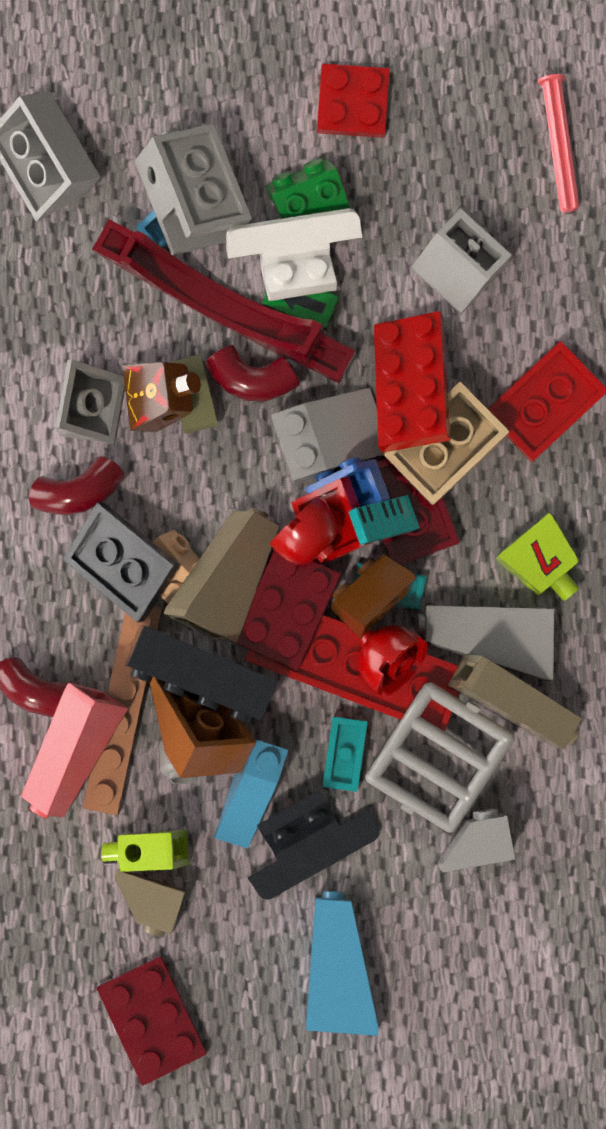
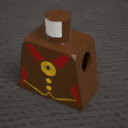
[122,362,201,432]

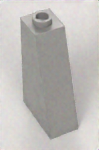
[418,606,554,681]

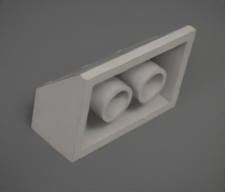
[0,91,101,222]

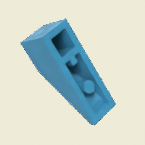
[214,739,288,849]

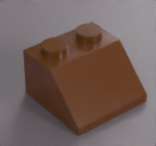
[331,554,417,639]

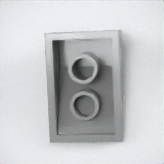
[271,388,386,486]

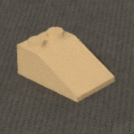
[384,382,509,505]

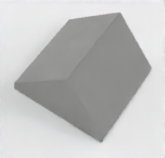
[55,359,125,445]

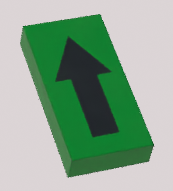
[262,292,339,330]

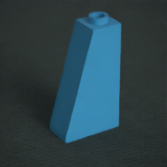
[306,891,379,1036]

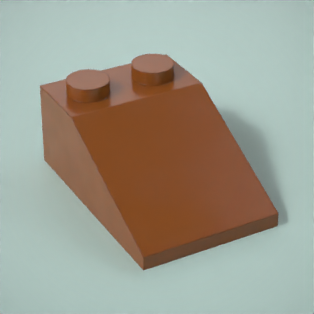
[150,677,256,778]

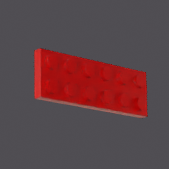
[245,615,459,732]

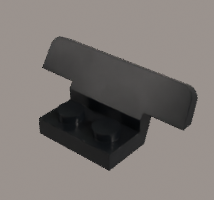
[248,790,379,900]

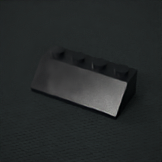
[125,625,278,724]

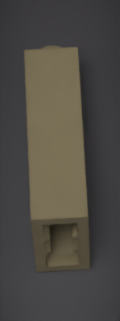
[164,508,279,643]
[448,655,582,750]

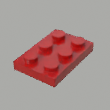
[488,341,606,463]

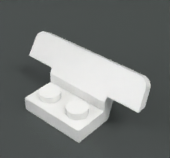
[226,208,362,301]

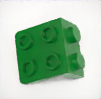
[265,159,351,219]

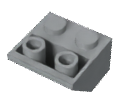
[411,208,512,314]

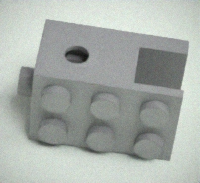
[135,124,252,255]

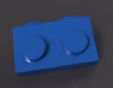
[305,457,390,507]

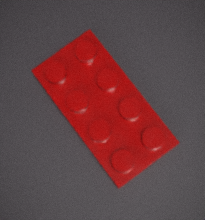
[374,311,451,453]

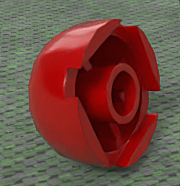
[269,496,339,565]
[358,624,428,696]

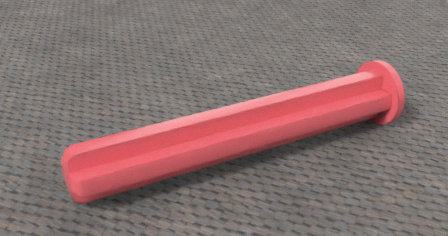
[538,74,579,213]

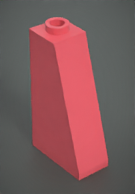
[21,683,128,819]

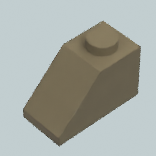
[115,869,187,937]

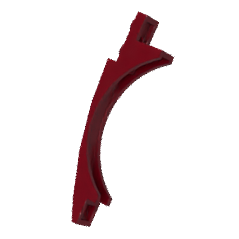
[92,219,356,384]

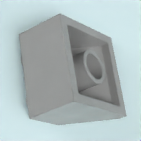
[438,808,515,872]

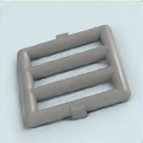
[365,682,515,833]

